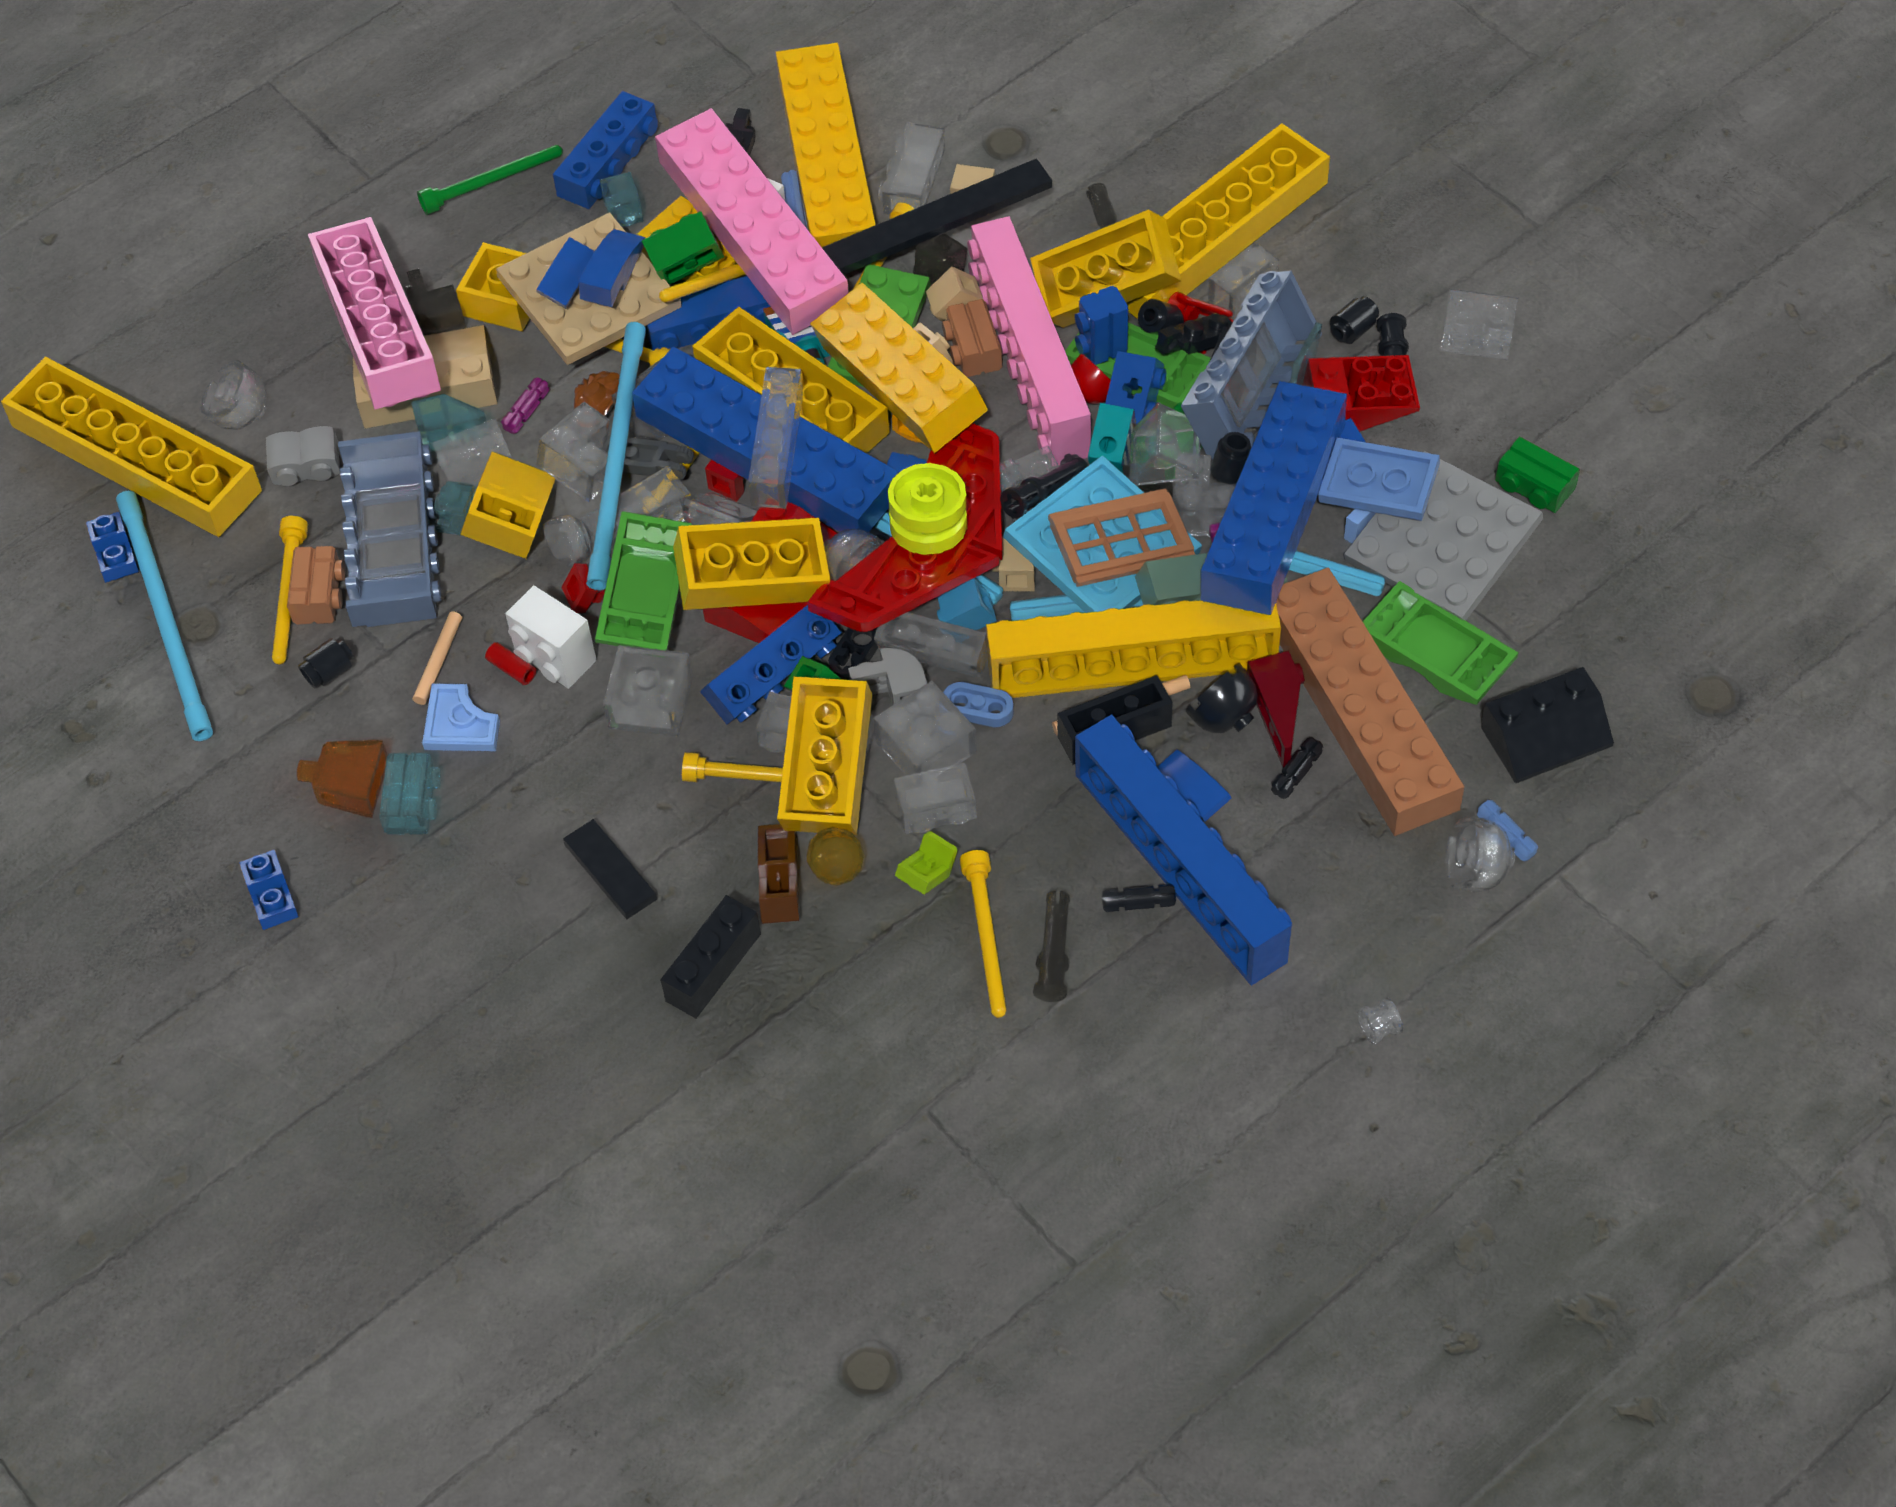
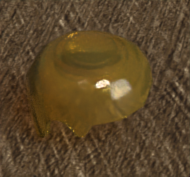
[806,827,865,886]

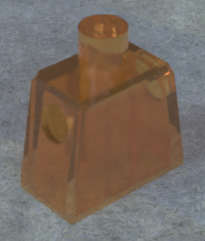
[297,740,389,818]

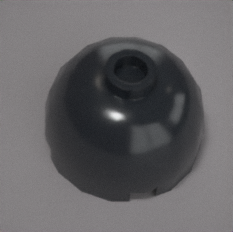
[1185,663,1258,733]

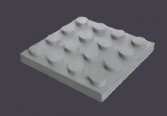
[1344,451,1543,621]

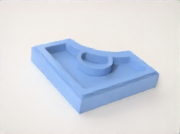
[422,684,500,751]

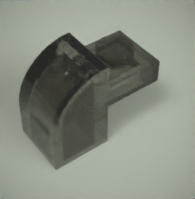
[404,268,466,335]

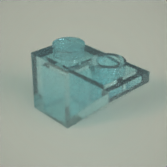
[411,394,490,452]

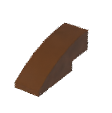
[758,824,799,924]

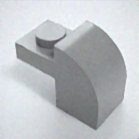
[848,648,930,715]

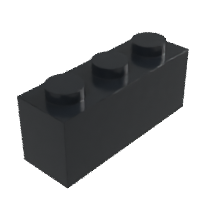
[1057,675,1173,765]
[660,895,761,1019]

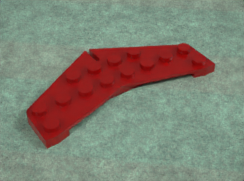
[808,423,1002,632]

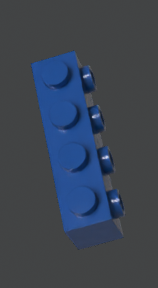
[553,91,658,209]
[700,605,842,725]

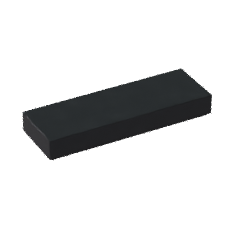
[563,819,657,920]

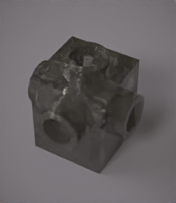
[913,233,968,286]

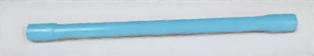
[586,322,646,590]
[116,491,213,741]

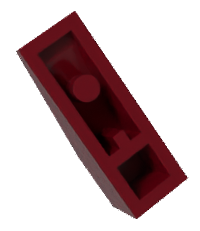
[1247,651,1305,768]

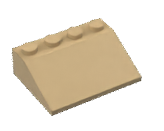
[353,325,497,429]

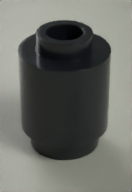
[1330,296,1379,344]
[1138,299,1184,335]
[1210,432,1252,484]
[298,638,354,688]

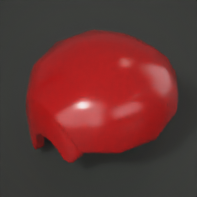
[1071,354,1111,404]

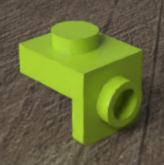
[895,831,957,895]

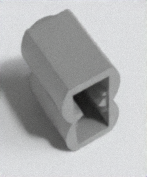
[266,426,340,486]

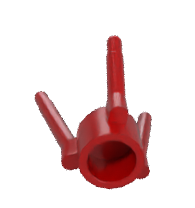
[1168,292,1234,354]

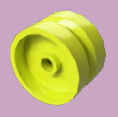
[888,463,967,555]

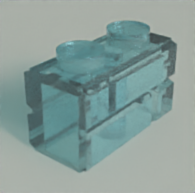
[379,753,441,835]

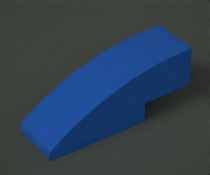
[579,229,646,307]

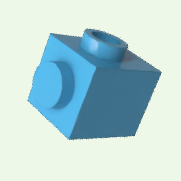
[937,578,997,638]

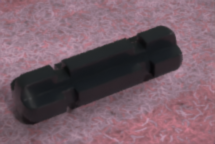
[1271,737,1323,799]
[1102,884,1176,912]

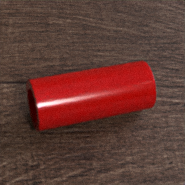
[485,642,536,685]

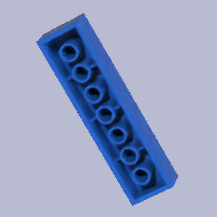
[632,346,898,543]
[1201,381,1347,615]
[1075,715,1292,986]

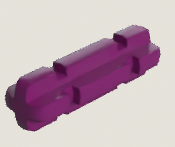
[501,377,549,434]

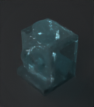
[600,172,644,227]
[434,481,475,536]

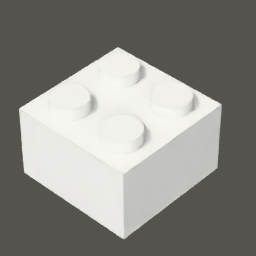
[505,585,597,689]

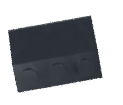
[1481,667,1614,784]

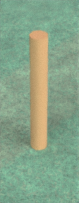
[412,611,462,705]

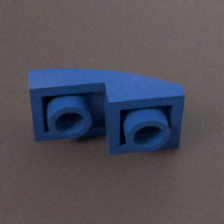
[536,237,595,309]
[86,512,139,583]
[1157,750,1231,822]
[239,849,299,930]

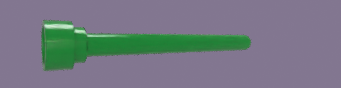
[417,145,563,215]

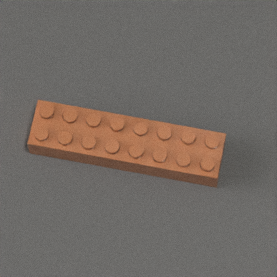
[1276,567,1465,836]

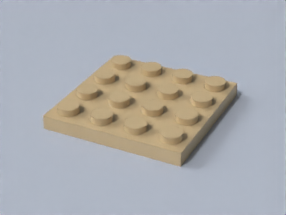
[496,212,681,365]

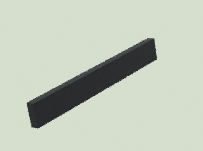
[822,158,1052,275]

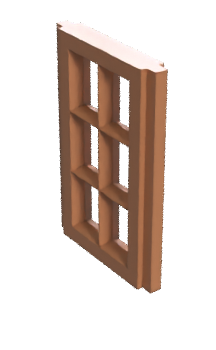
[1048,488,1196,587]

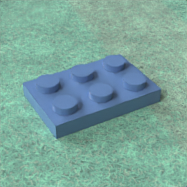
[1318,437,1440,521]

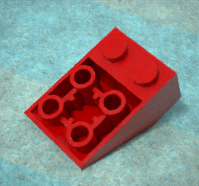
[1302,355,1420,432]

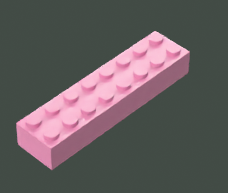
[655,108,849,335]
[967,216,1091,467]
[308,217,441,409]

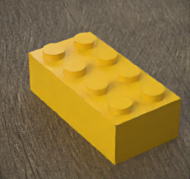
[1030,209,1181,328]
[673,518,831,610]
[777,677,872,836]

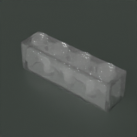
[748,367,803,509]

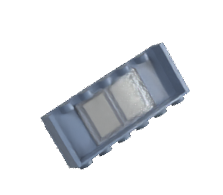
[1181,270,1322,460]
[338,431,441,627]

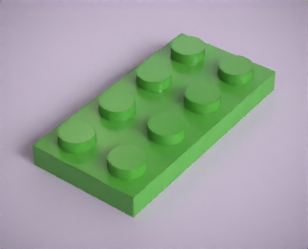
[828,264,931,387]

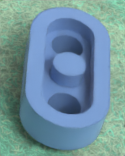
[942,682,1014,727]

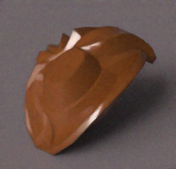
[574,371,620,428]

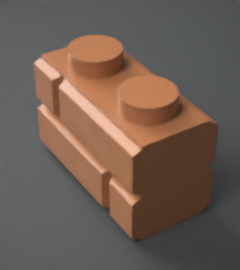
[942,299,1002,377]
[287,546,346,624]

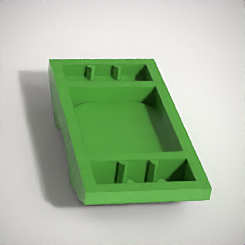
[1065,322,1211,410]
[595,511,692,655]
[1363,581,1518,705]

